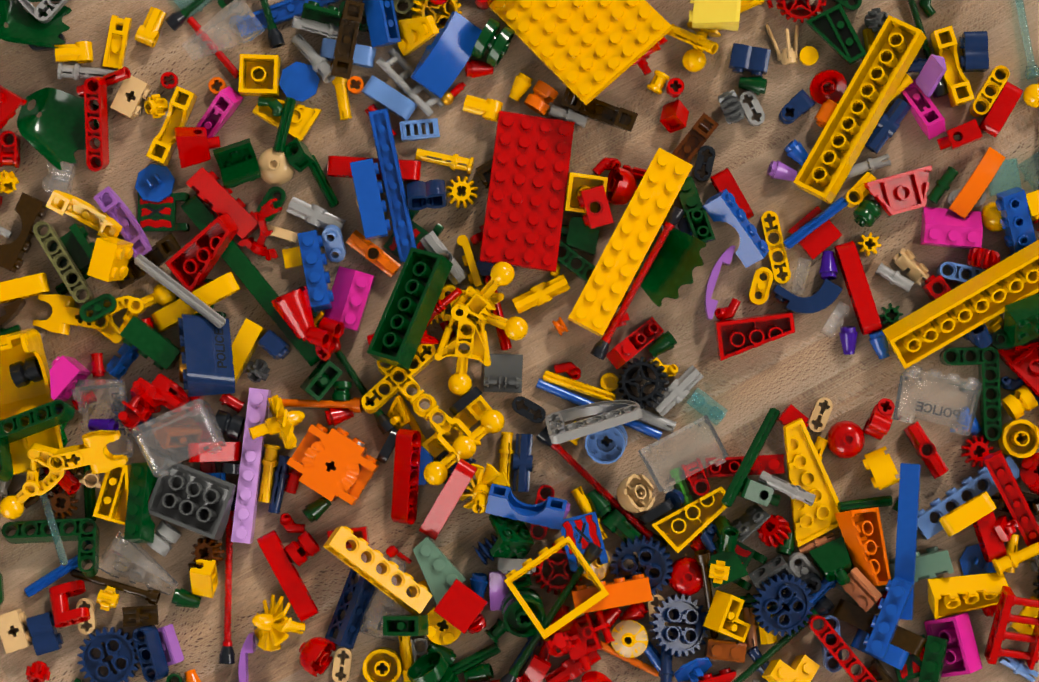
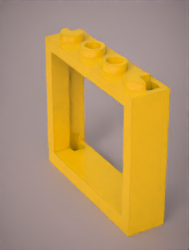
[504,536,609,640]

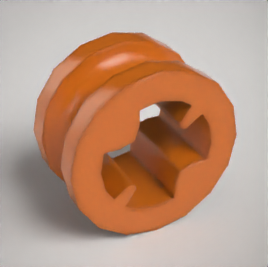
[347,76,364,94]
[208,77,227,95]
[552,317,569,336]

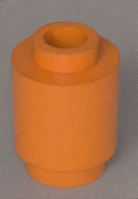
[814,99,838,129]

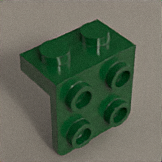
[300,1,341,38]
[213,138,261,189]
[50,223,95,270]
[489,514,535,559]

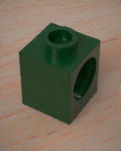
[284,138,315,173]

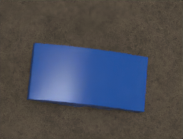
[411,11,482,98]

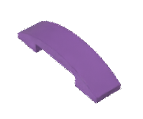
[93,186,152,258]
[704,245,736,320]
[238,632,256,682]

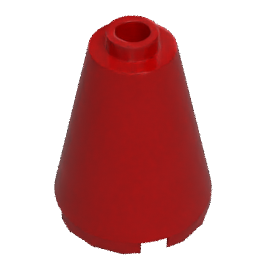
[271,285,315,341]

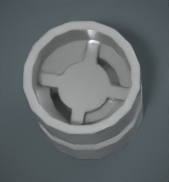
[147,520,182,557]

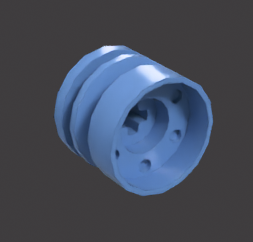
[585,425,628,464]

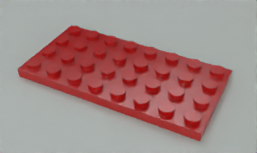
[479,110,575,272]

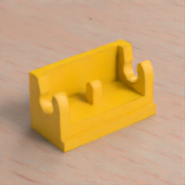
[189,559,218,598]

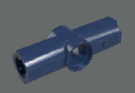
[865,98,912,154]
[513,433,533,492]

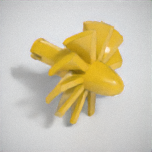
[248,394,305,450]
[460,463,510,514]
[252,594,305,652]

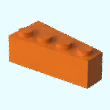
[835,507,891,587]
[572,573,653,614]

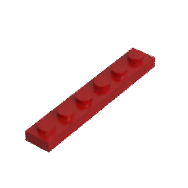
[983,450,1039,547]

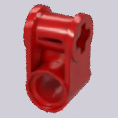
[0,130,21,168]
[681,458,710,496]

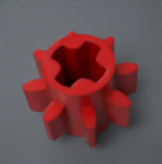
[25,661,51,682]

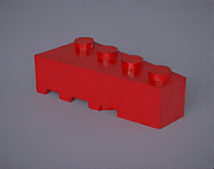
[186,167,259,240]

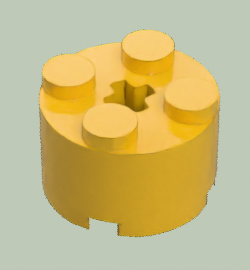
[998,419,1039,458]
[862,446,900,490]
[426,607,461,645]
[362,647,402,682]

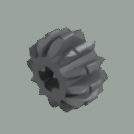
[718,90,745,124]

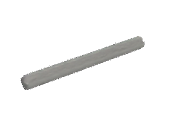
[134,254,226,328]

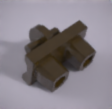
[122,605,159,627]

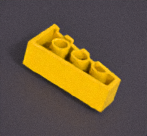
[652,486,727,553]
[928,572,1009,619]

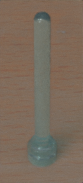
[1015,0,1039,79]
[39,476,68,566]

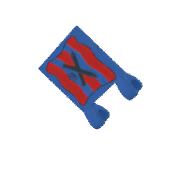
[560,511,608,572]

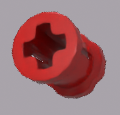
[666,78,684,98]

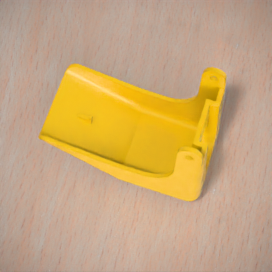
[0,328,63,475]

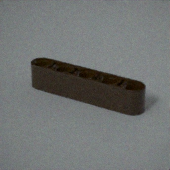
[832,598,927,657]

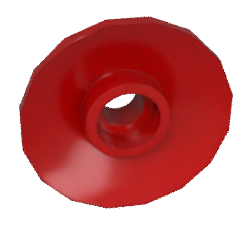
[809,69,847,104]

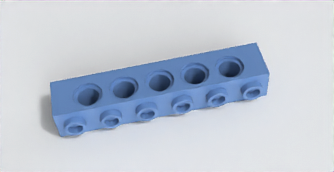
[917,455,1020,540]

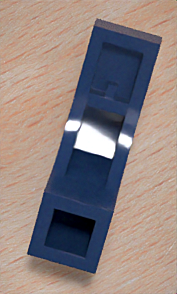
[772,279,842,315]

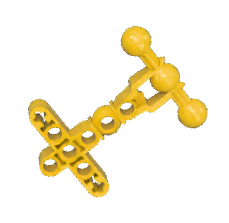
[361,344,505,485]

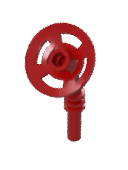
[420,288,462,344]

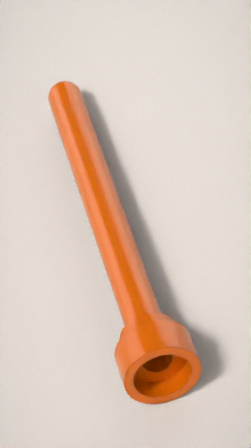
[282,397,363,413]
[600,640,659,677]

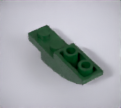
[678,176,715,243]

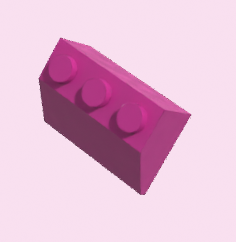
[920,207,983,249]
[323,266,376,332]
[49,355,91,402]
[924,612,983,677]

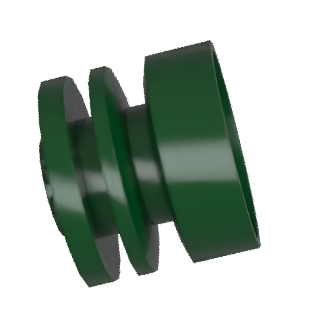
[407,651,459,682]

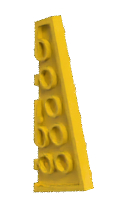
[783,418,840,547]

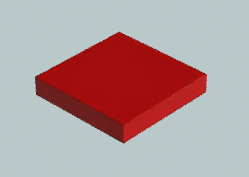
[788,206,842,260]
[433,579,488,634]

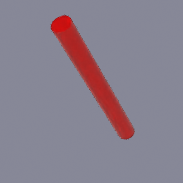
[187,16,239,79]

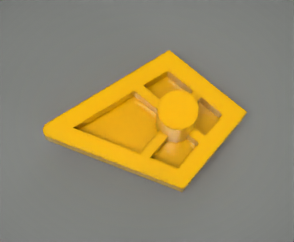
[387,394,411,430]

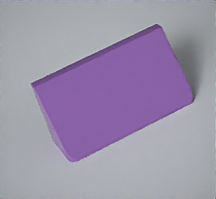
[915,54,947,98]
[489,571,509,611]
[158,624,184,666]

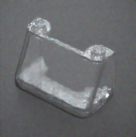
[131,399,227,478]
[637,415,729,494]

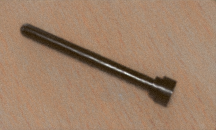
[694,549,718,639]
[70,569,161,605]

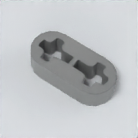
[739,91,765,126]

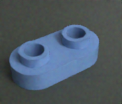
[322,225,346,262]

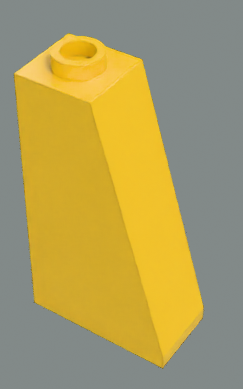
[232,318,267,385]

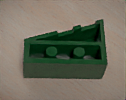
[806,3,867,65]
[120,316,182,370]

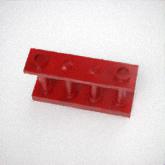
[984,586,1039,670]

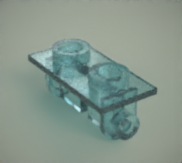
[686,387,728,426]

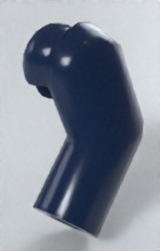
[1000,376,1025,391]
[700,524,717,553]

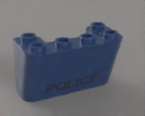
[178,314,235,397]

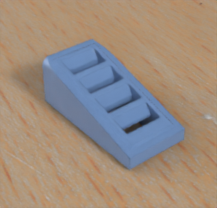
[399,118,440,142]

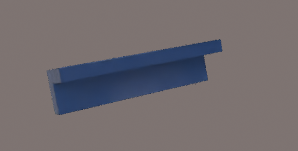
[325,568,376,649]

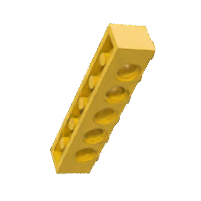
[323,526,433,615]

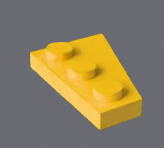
[397,15,439,56]
[252,96,322,141]

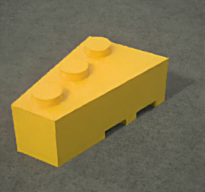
[93,464,131,525]

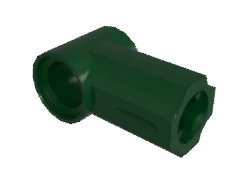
[602,508,641,544]
[712,516,739,552]

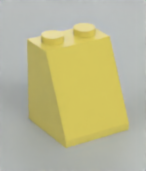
[689,0,741,31]

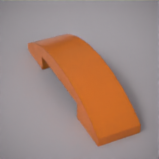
[949,147,1006,219]

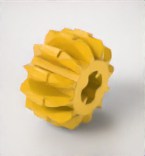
[446,176,478,208]

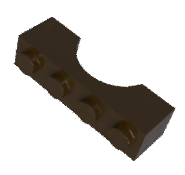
[0,192,48,273]

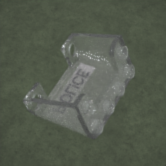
[893,365,982,436]
[73,379,134,458]

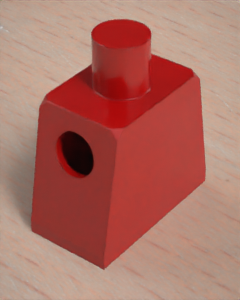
[937,119,983,150]
[175,127,221,168]

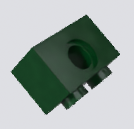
[300,360,343,402]
[383,615,428,636]

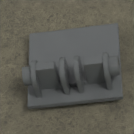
[483,354,523,393]
[731,503,771,542]

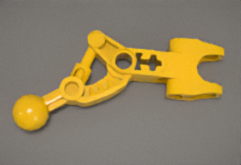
[33,283,177,344]
[0,430,128,519]

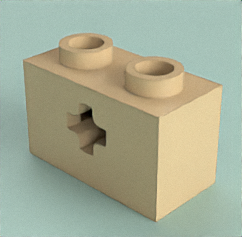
[110,76,151,120]
[0,608,33,654]

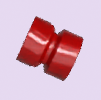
[284,531,321,567]

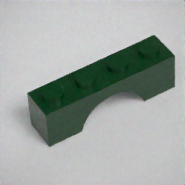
[124,462,161,544]

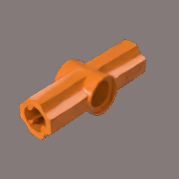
[346,230,401,278]

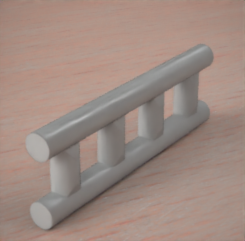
[376,48,444,117]

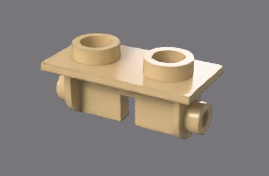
[893,248,930,285]

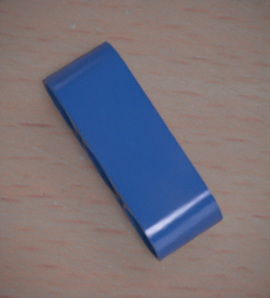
[850,628,910,670]

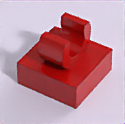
[994,515,1019,543]

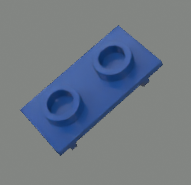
[105,343,139,379]

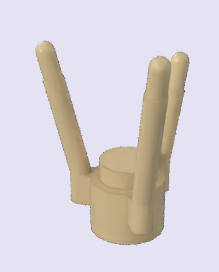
[765,24,799,65]
[76,470,103,488]

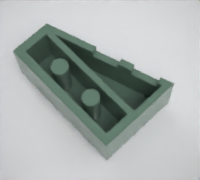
[413,536,466,605]
[888,546,954,582]

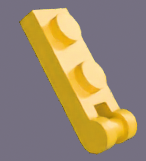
[102,15,132,70]
[457,235,483,288]

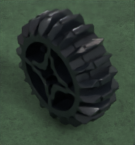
[617,356,669,409]

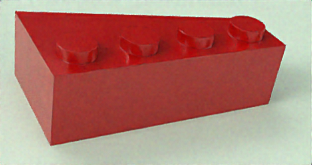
[165,213,239,292]
[714,312,795,361]

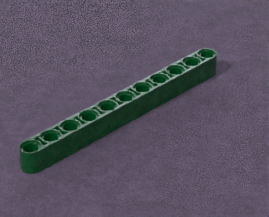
[181,194,321,367]

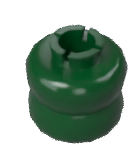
[853,199,881,227]

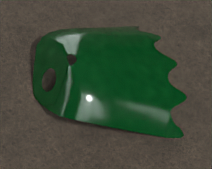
[0,0,72,48]
[17,87,99,170]
[634,225,706,307]

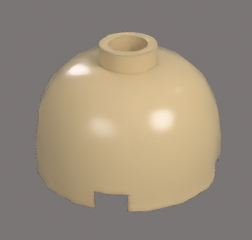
[257,148,295,186]
[617,474,655,513]

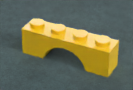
[929,26,975,107]
[146,86,198,166]

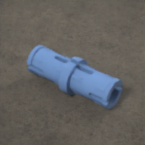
[999,657,1039,682]

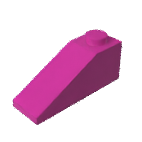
[901,79,946,140]
[196,86,244,138]

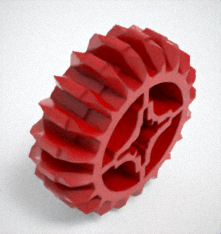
[775,0,826,24]
[533,543,583,595]

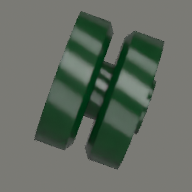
[471,18,515,68]
[501,587,546,638]

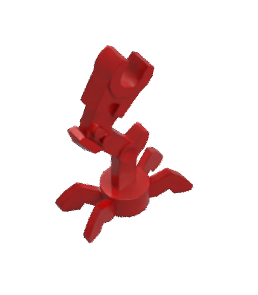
[238,198,283,261]

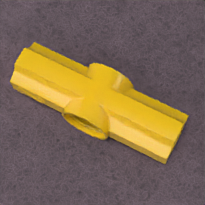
[512,274,570,314]

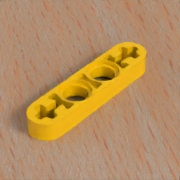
[760,211,791,284]

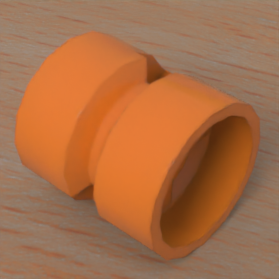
[524,80,559,116]

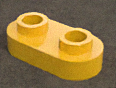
[748,267,773,305]

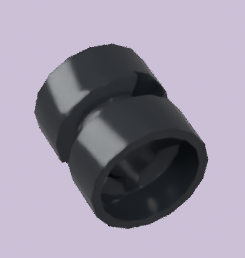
[9,356,43,388]
[211,409,245,441]

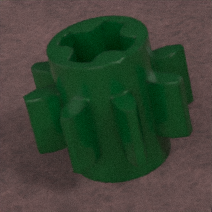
[879,303,903,326]

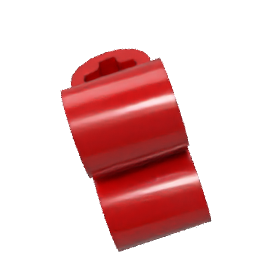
[307,317,345,361]
[863,398,895,440]

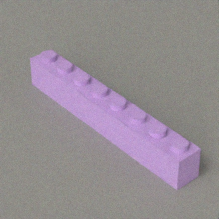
[231,388,271,544]

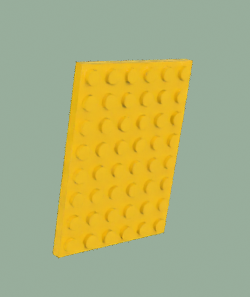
[489,0,673,105]

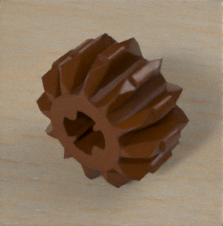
[46,486,79,519]
[191,536,225,567]

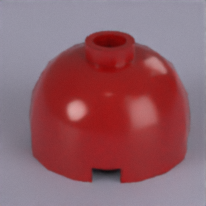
[606,166,638,206]
[826,420,865,459]
[668,557,703,596]
[299,637,336,677]

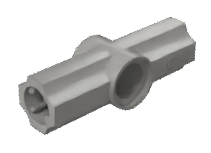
[286,197,346,231]
[419,230,467,286]
[653,365,703,417]

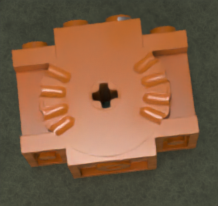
[286,423,379,505]

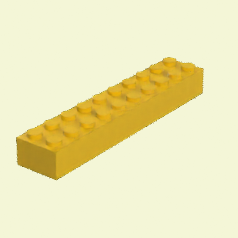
[793,15,926,204]
[568,148,693,337]
[882,240,1039,369]

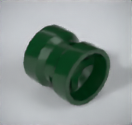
[332,381,352,401]

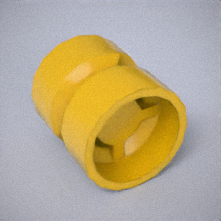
[1001,385,1038,420]

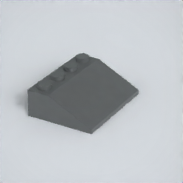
[148,458,236,540]

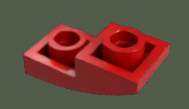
[522,655,552,682]

